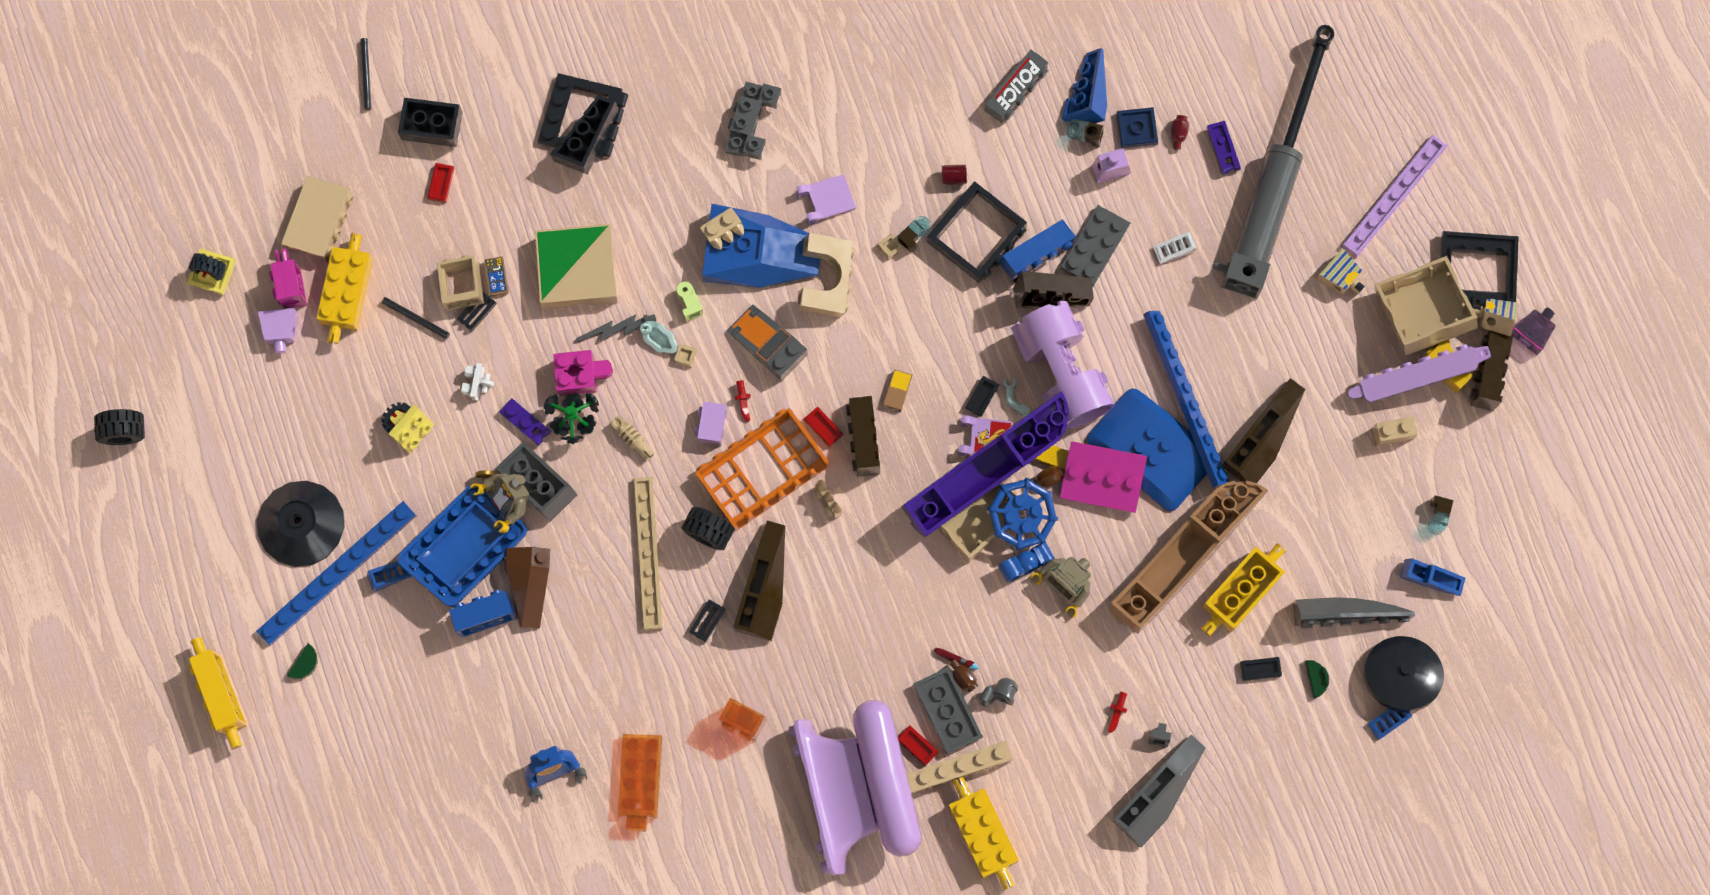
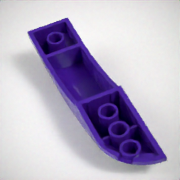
[901,391,1069,537]

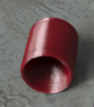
[942,164,967,185]

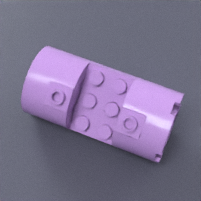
[1010,301,1115,430]

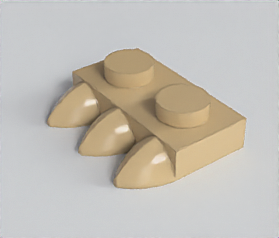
[700,207,744,250]
[814,479,842,519]

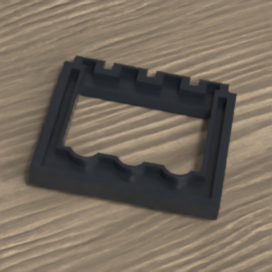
[538,73,628,159]
[1440,231,1519,308]

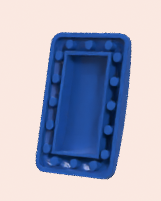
[1087,388,1207,511]
[398,484,527,607]

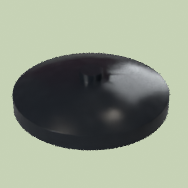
[1364,636,1444,712]

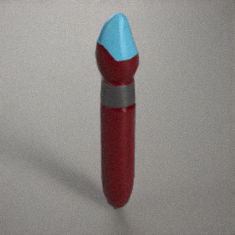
[934,648,978,670]

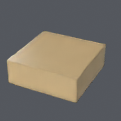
[877,233,903,260]
[673,344,697,368]

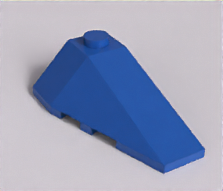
[1062,48,1107,125]

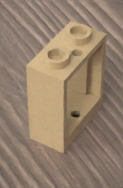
[437,255,484,311]

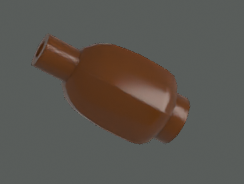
[1032,466,1064,488]
[950,659,979,693]

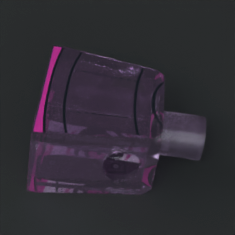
[1511,307,1556,355]

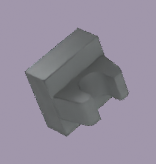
[1148,723,1172,747]

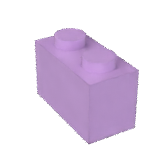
[695,401,727,446]

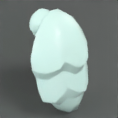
[640,321,678,353]

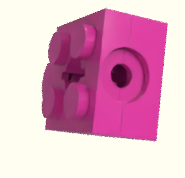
[269,248,307,309]
[553,350,613,396]

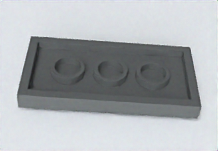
[1061,205,1131,287]
[913,667,983,755]

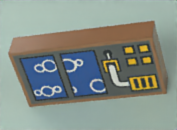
[484,256,509,297]

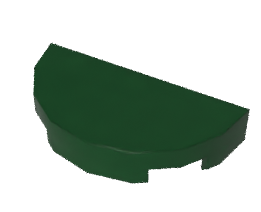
[287,643,318,679]
[1304,660,1329,699]

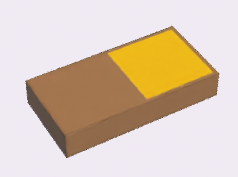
[883,369,913,411]

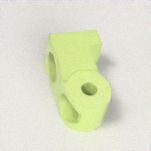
[677,282,704,322]

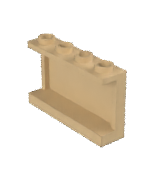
[281,175,354,262]

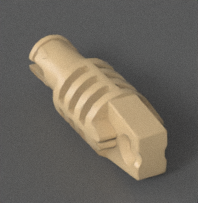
[611,415,655,461]

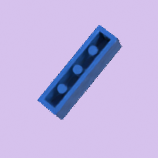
[999,219,1076,280]

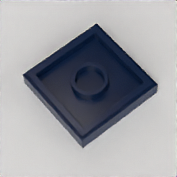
[1116,107,1159,148]

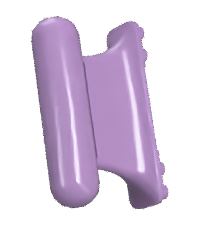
[789,700,922,876]

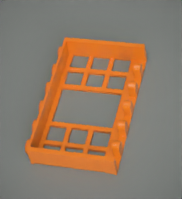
[695,407,830,532]

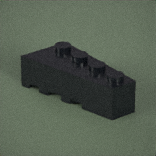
[550,95,619,175]

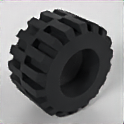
[94,409,145,445]
[681,507,735,550]

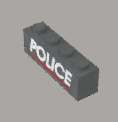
[984,49,1049,123]

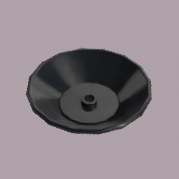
[257,480,345,567]

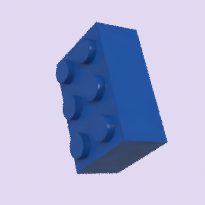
[449,590,517,638]

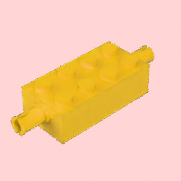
[316,233,374,344]
[1201,543,1286,637]
[188,637,247,750]
[948,776,1019,891]

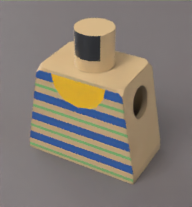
[1317,248,1365,295]
[1473,299,1517,336]

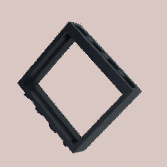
[926,181,1027,283]

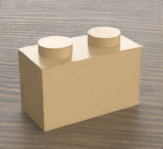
[1372,416,1418,447]

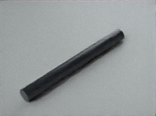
[360,38,371,110]
[382,297,450,340]

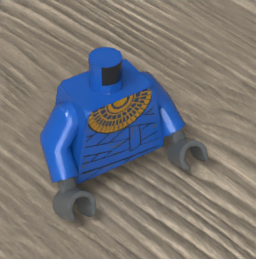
[524,746,587,802]

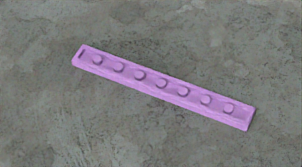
[1342,135,1447,258]

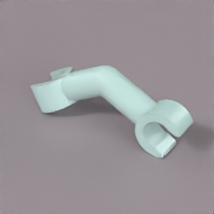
[1003,378,1030,417]

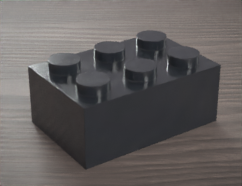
[398,97,463,147]

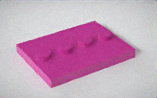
[1060,441,1147,513]

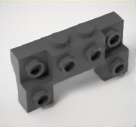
[725,81,782,160]

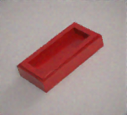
[427,163,455,203]
[804,406,843,447]
[898,725,939,767]

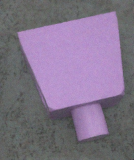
[1091,149,1131,183]
[258,308,298,354]

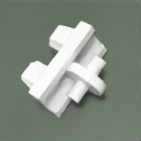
[461,363,494,401]

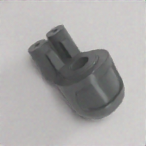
[980,678,1018,708]

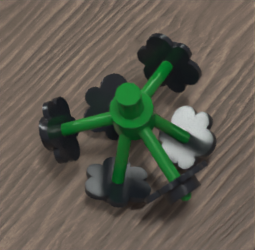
[543,393,599,445]

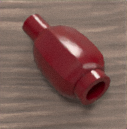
[1171,115,1190,150]

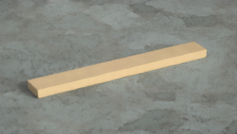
[633,477,663,631]

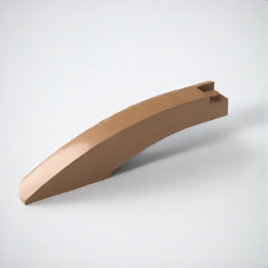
[1110,481,1268,634]

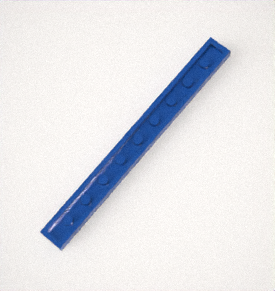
[1143,311,1229,488]
[257,501,417,646]

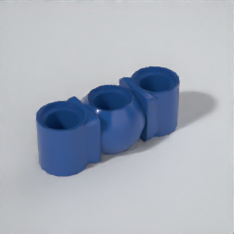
[998,542,1055,583]

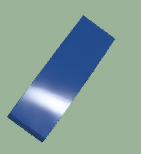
[1400,558,1466,596]

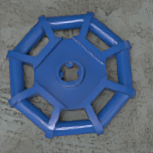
[987,478,1058,550]

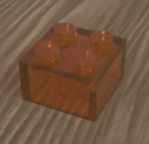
[719,698,766,742]

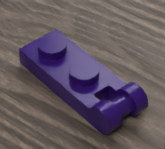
[1206,120,1241,175]
[499,398,551,446]

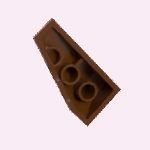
[505,547,550,629]

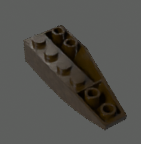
[1222,378,1306,483]
[733,520,786,642]

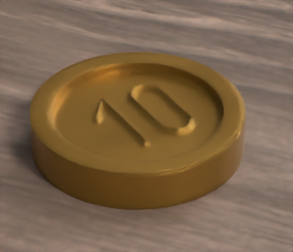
[475,470,495,478]

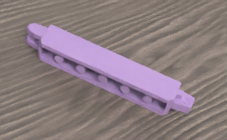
[1348,344,1491,403]

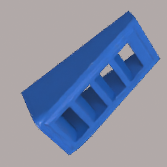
[367,561,411,592]
[1367,709,1412,740]

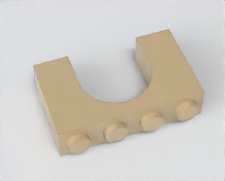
[796,233,854,318]

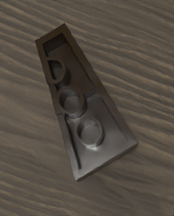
[1013,271,1094,308]
[1469,330,1513,411]
[846,396,880,477]

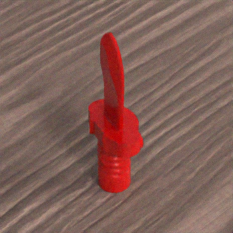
[734,380,751,422]
[1108,692,1127,733]

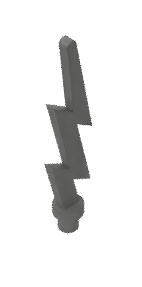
[576,314,657,343]

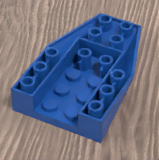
[702,203,820,288]

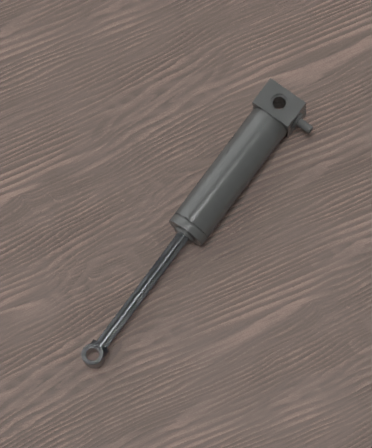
[1212,25,1335,299]

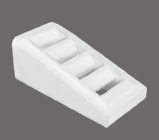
[1153,232,1196,264]

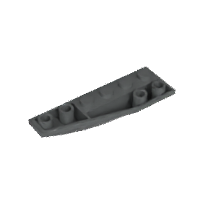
[1293,597,1415,629]
[1112,735,1206,848]

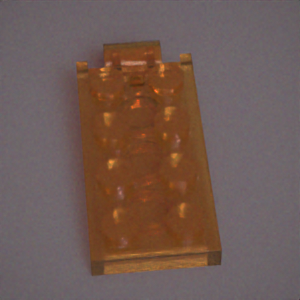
[618,734,663,832]

